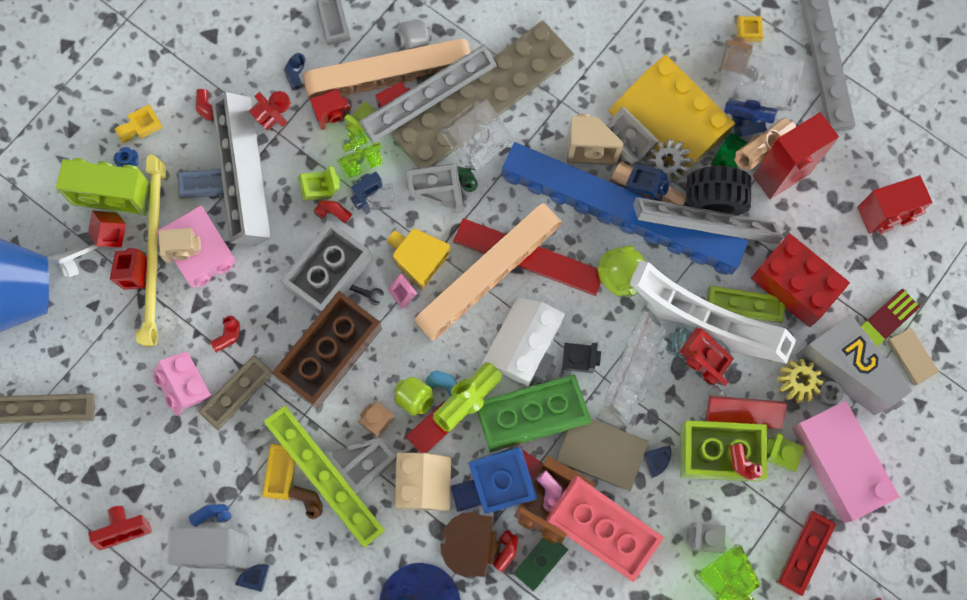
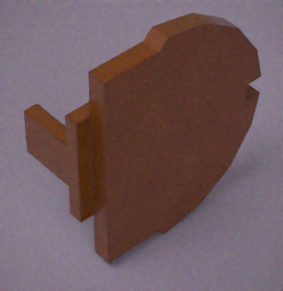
[440,512,501,578]

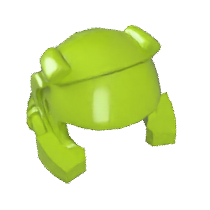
[597,245,646,298]

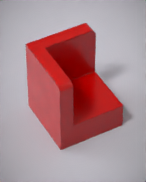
[88,210,126,247]

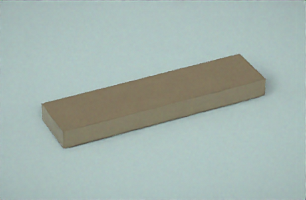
[0,393,95,424]

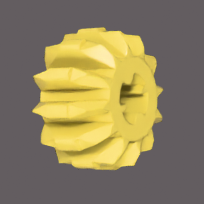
[777,359,824,404]

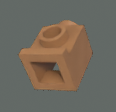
[358,401,395,438]

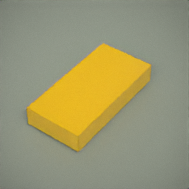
[262,443,296,501]

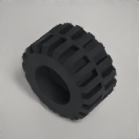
[686,166,752,215]

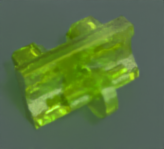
[337,133,383,178]

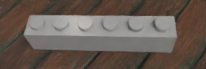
[212,92,271,246]

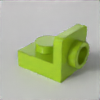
[344,101,376,141]
[767,433,804,472]

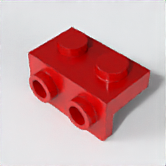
[679,327,734,387]

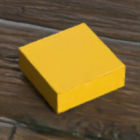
[736,16,763,42]

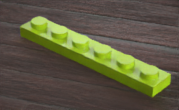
[263,405,385,548]

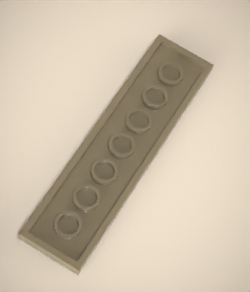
[392,20,574,168]

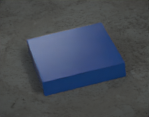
[468,446,537,514]

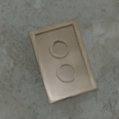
[556,419,649,492]

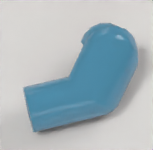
[426,370,457,397]

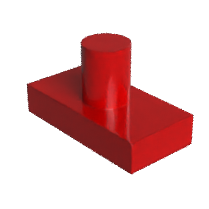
[88,506,152,551]

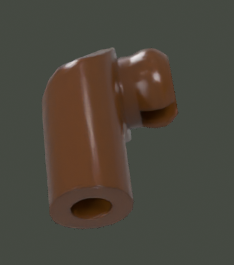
[290,485,323,519]

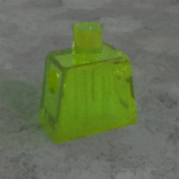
[694,545,761,600]

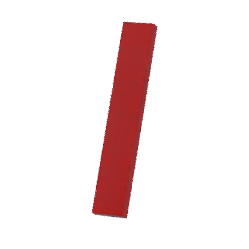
[454,218,601,296]

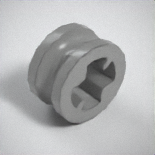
[817,381,844,406]

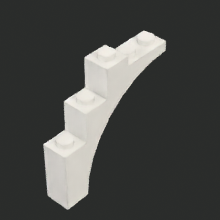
[630,261,796,363]

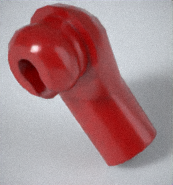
[196,89,214,121]

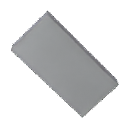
[316,0,351,46]

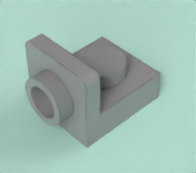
[687,522,726,554]

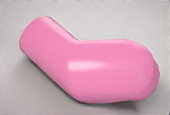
[536,470,562,512]

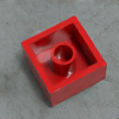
[857,175,933,234]

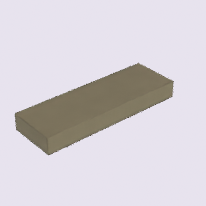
[198,355,273,431]

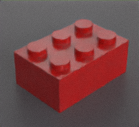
[750,233,850,328]

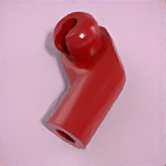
[314,200,353,224]
[210,315,241,353]
[729,444,763,480]
[492,530,519,572]

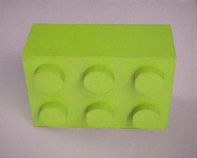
[56,158,150,216]
[680,420,767,482]

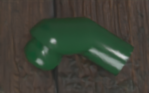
[457,166,478,192]

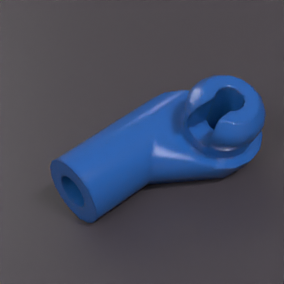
[189,504,232,527]

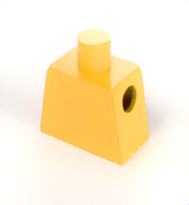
[387,228,451,290]

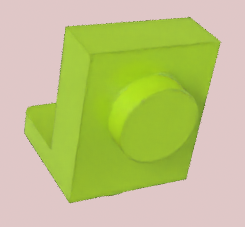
[297,166,340,201]

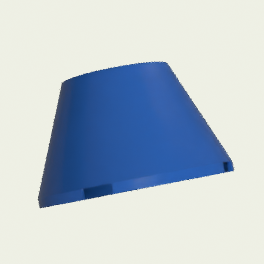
[0,238,49,332]

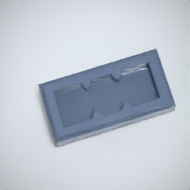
[178,169,224,199]

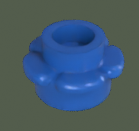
[113,147,139,167]

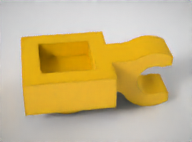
[114,104,163,144]

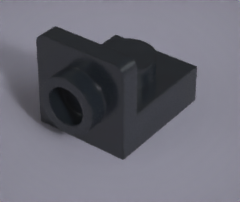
[562,343,601,373]

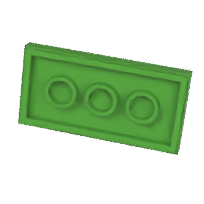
[477,374,591,453]

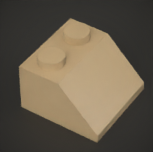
[567,114,623,165]
[395,453,451,511]

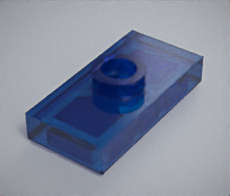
[724,98,778,124]

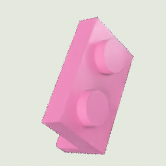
[153,351,211,416]

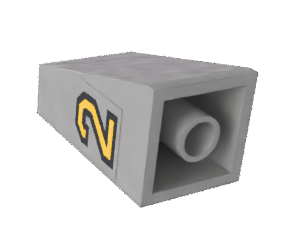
[796,314,912,415]

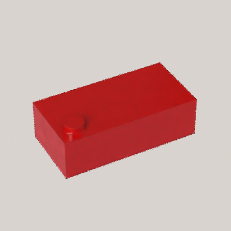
[753,112,839,199]

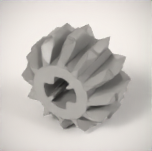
[649,139,693,182]

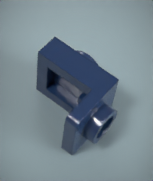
[350,171,383,215]

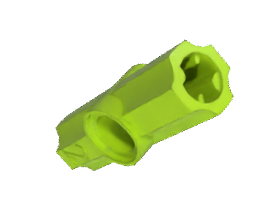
[433,362,502,432]

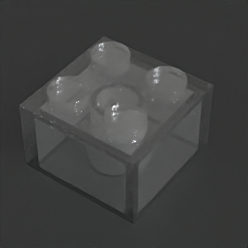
[439,99,515,171]

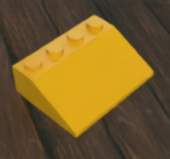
[608,54,735,180]

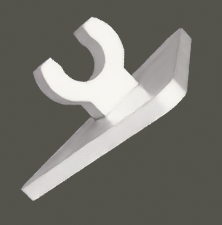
[47,244,98,277]

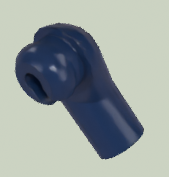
[284,53,306,91]

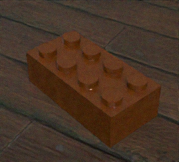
[272,291,382,410]

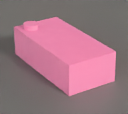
[792,401,900,523]

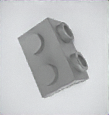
[606,107,660,165]

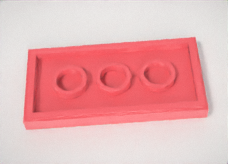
[545,475,664,582]

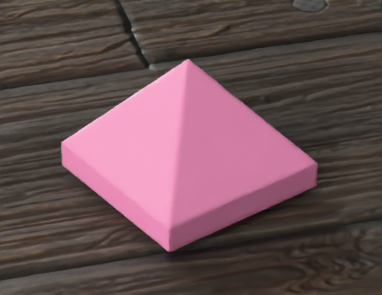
[388,274,417,309]

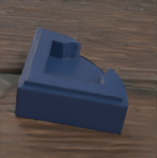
[644,445,672,478]
[235,564,270,592]

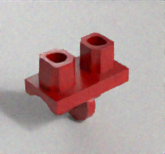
[249,91,291,131]

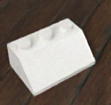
[482,297,565,387]

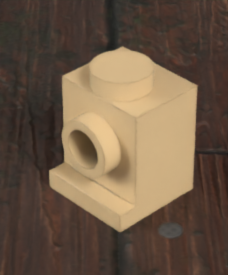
[159,228,201,263]

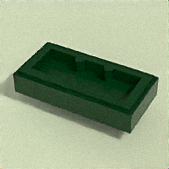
[513,538,569,592]

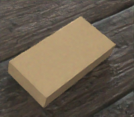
[887,328,939,386]

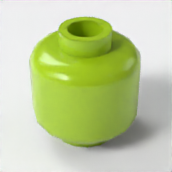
[394,376,434,416]

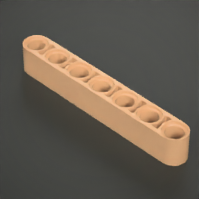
[303,39,471,101]
[414,203,562,341]

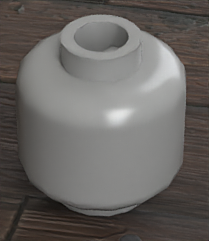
[394,20,432,51]

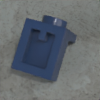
[731,107,767,137]
[625,164,669,201]

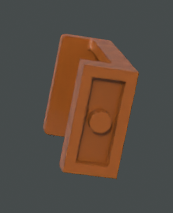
[514,456,595,544]

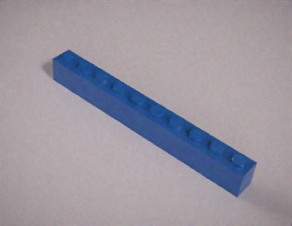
[501,142,749,275]

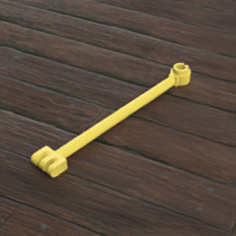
[136,154,166,347]

